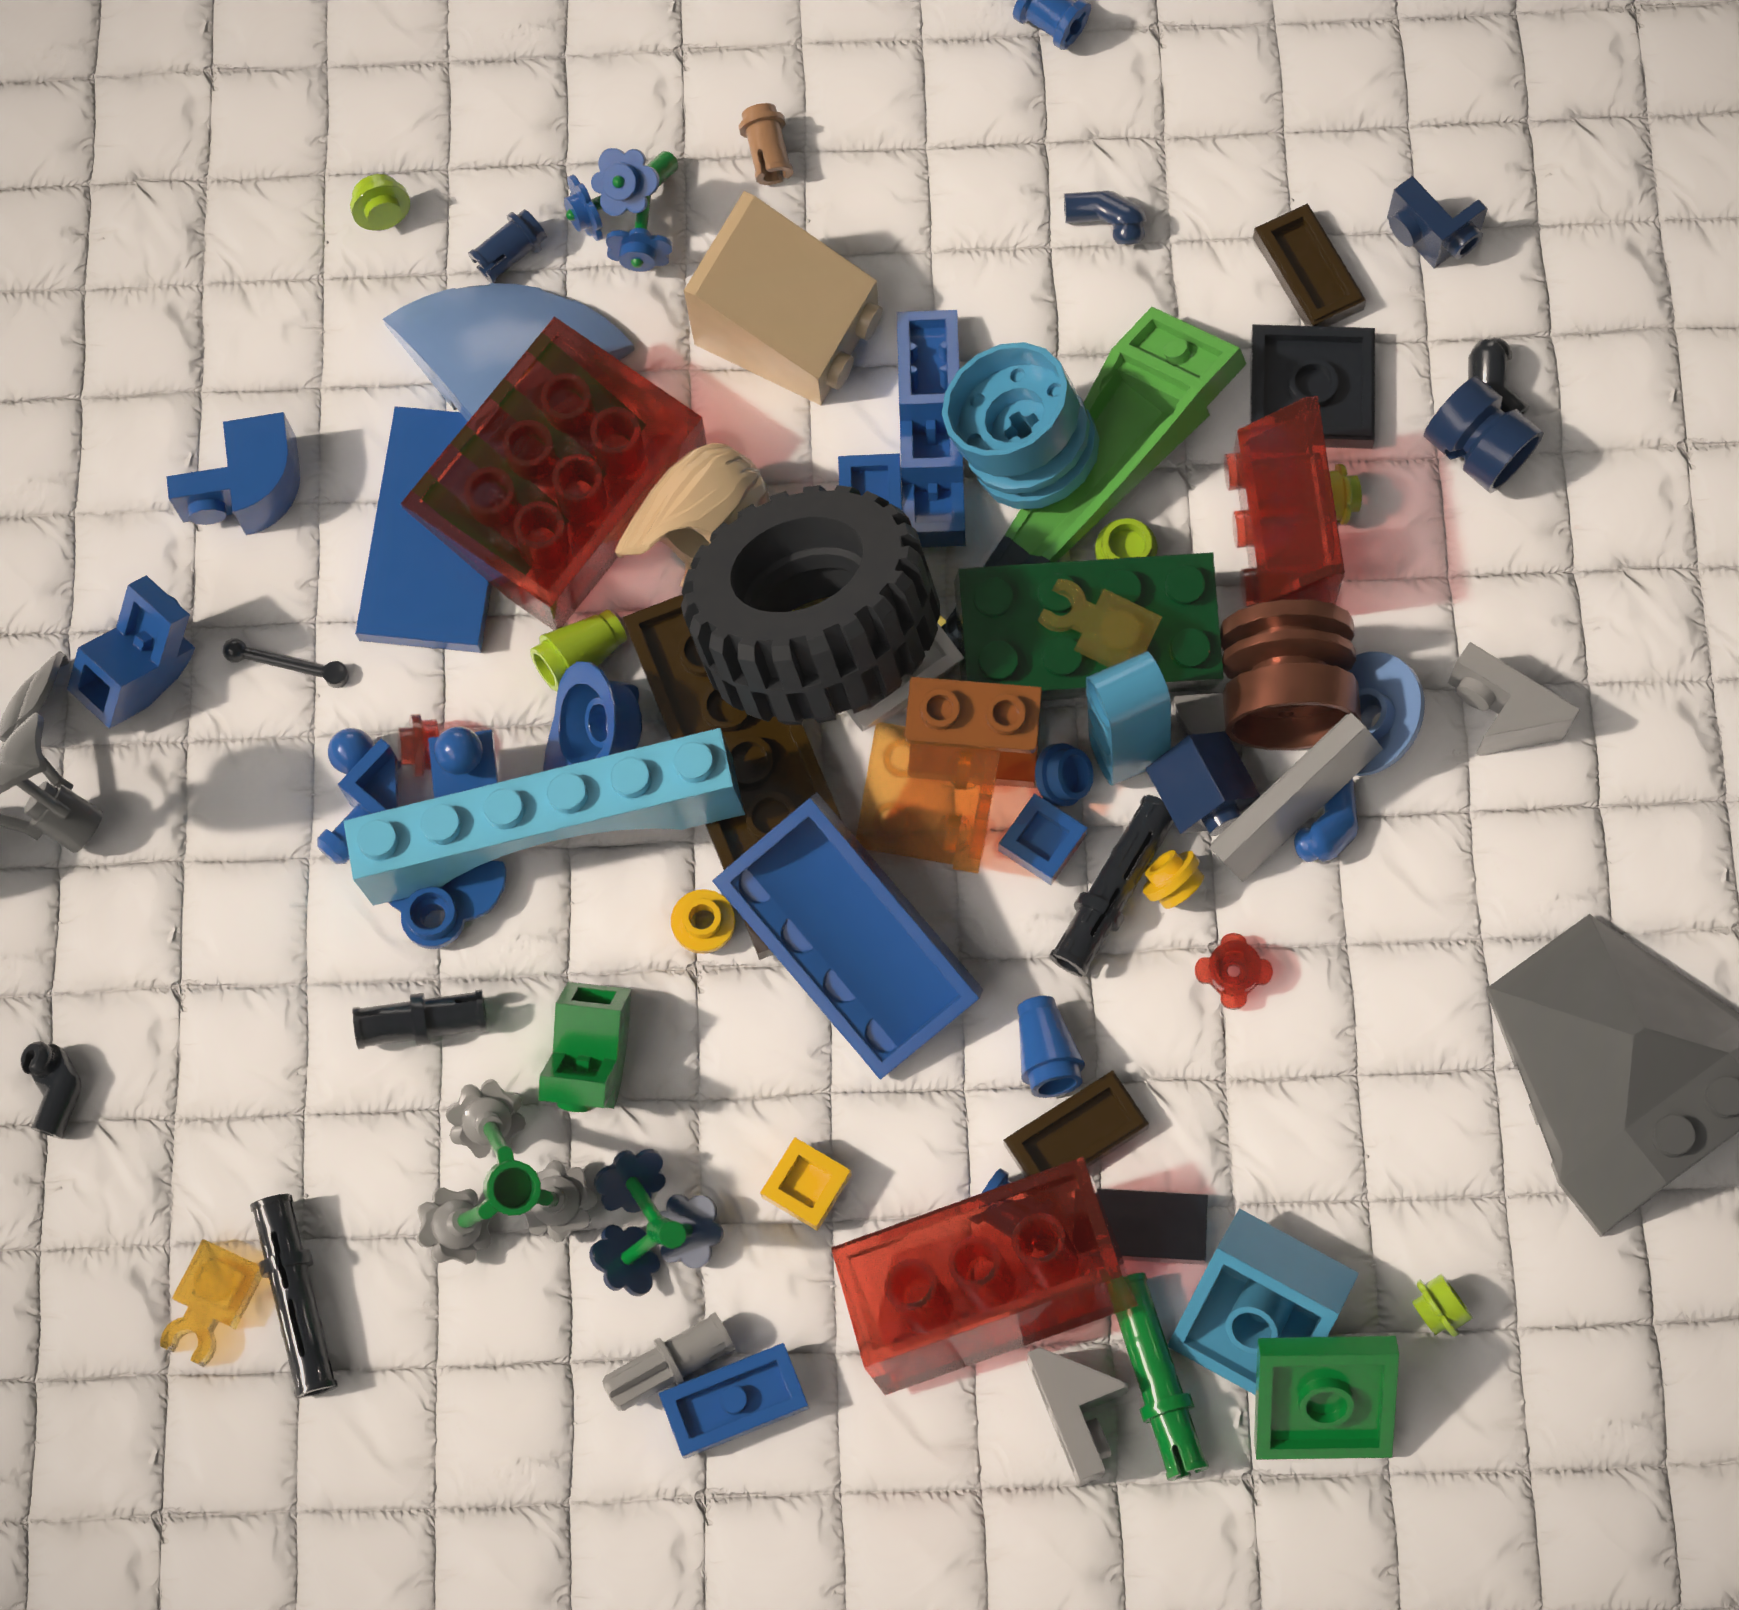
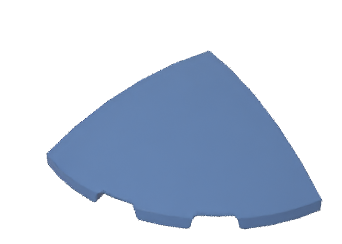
[382,283,635,443]

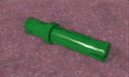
[1105,1272,1209,1481]

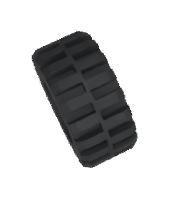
[681,485,941,725]

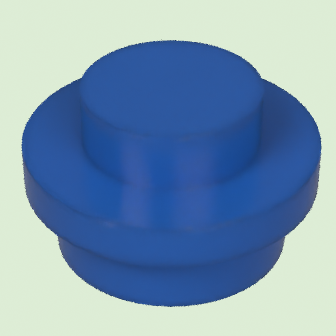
[1035,743,1094,807]

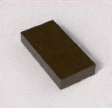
[1253,203,1366,327]
[1003,1070,1149,1198]

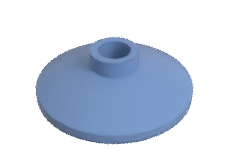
[1348,652,1425,776]

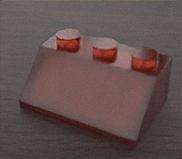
[1224,396,1345,606]

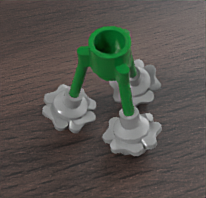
[417,1079,598,1265]

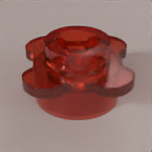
[1194,933,1273,1010]

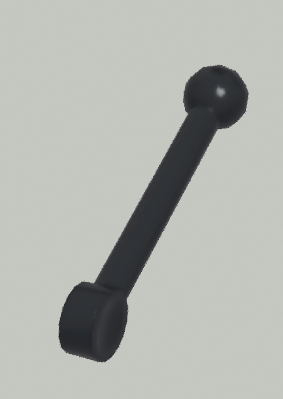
[223,638,349,688]

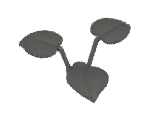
[0,651,103,853]

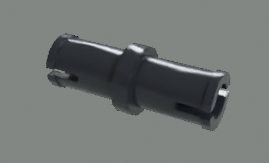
[352,989,488,1050]

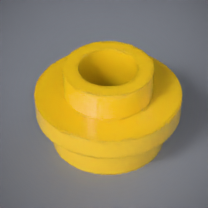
[1143,850,1204,909]
[671,889,735,954]

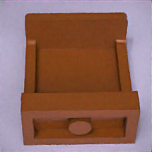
[905,677,1042,788]

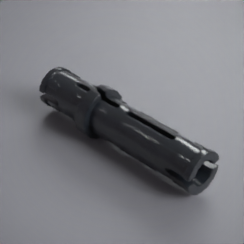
[1049,795,1174,977]
[250,1194,338,1398]

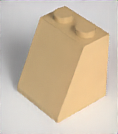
[684,191,883,405]

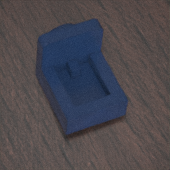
[1387,176,1488,268]

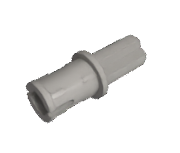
[602,1312,735,1411]

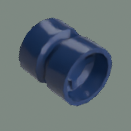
[1423,375,1544,494]

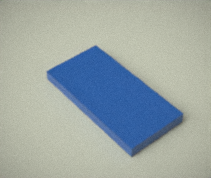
[355,406,518,653]

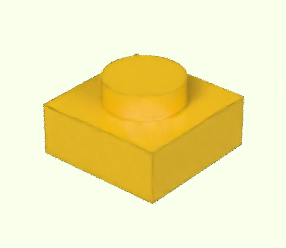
[760,1137,852,1231]

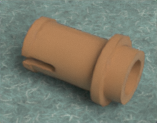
[738,103,793,185]

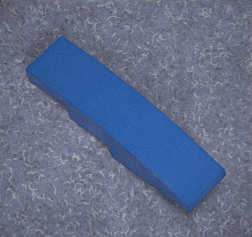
[897,310,966,548]

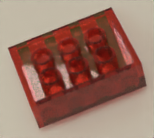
[401,316,707,630]

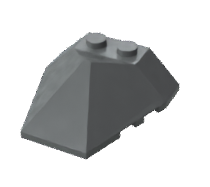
[1486,914,1739,1237]

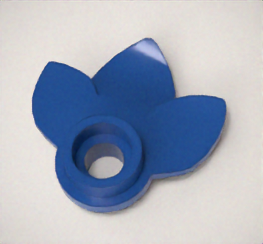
[387,861,507,949]

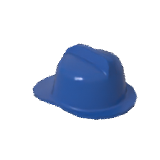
[543,662,642,771]

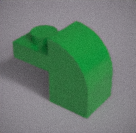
[538,982,632,1112]

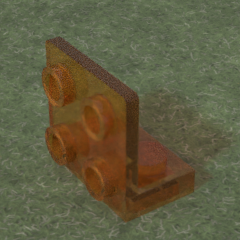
[856,722,1001,873]

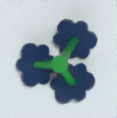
[589,1149,724,1297]

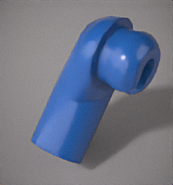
[1294,778,1358,862]

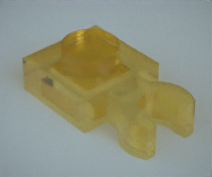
[1038,579,1162,667]
[160,1239,262,1367]

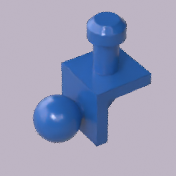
[428,727,498,798]
[317,728,401,864]

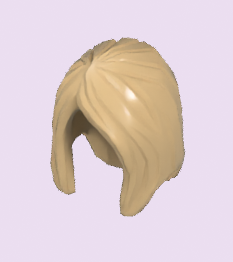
[614,443,770,587]

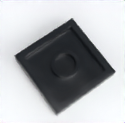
[1249,324,1375,449]

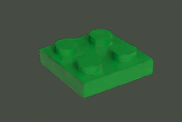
[1254,1336,1399,1460]

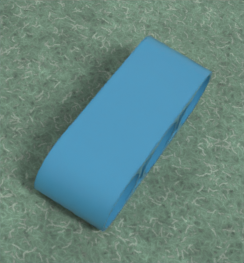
[1086,651,1171,786]

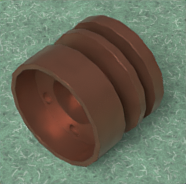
[1220,600,1361,750]

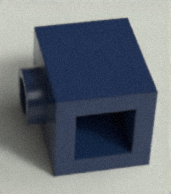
[1145,731,1261,836]

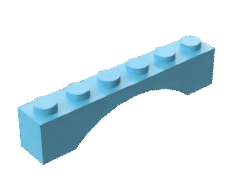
[343,728,745,906]

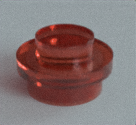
[398,714,439,777]

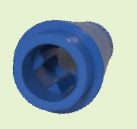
[1017,995,1085,1098]

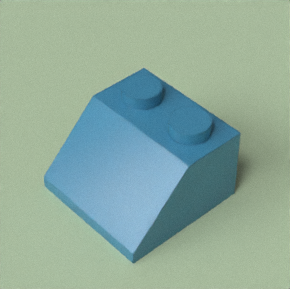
[1167,1208,1359,1395]

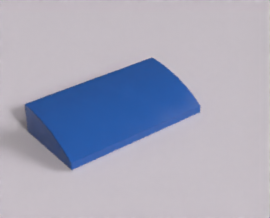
[712,792,984,1080]

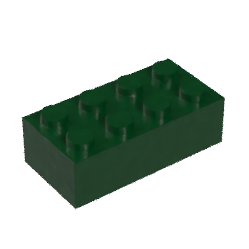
[954,552,1224,701]

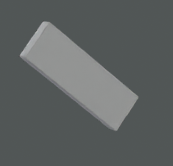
[1209,713,1383,882]

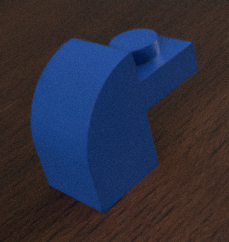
[166,412,300,535]
[67,575,195,729]

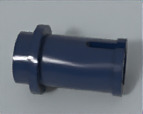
[468,209,547,283]

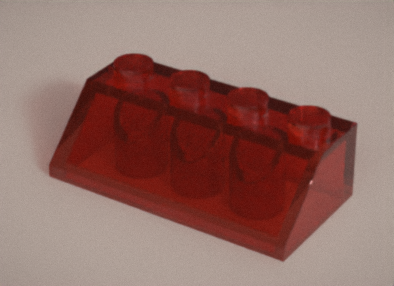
[831,1157,1138,1395]

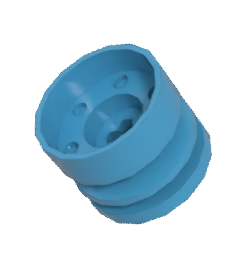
[942,342,1100,509]

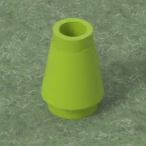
[530,609,627,691]

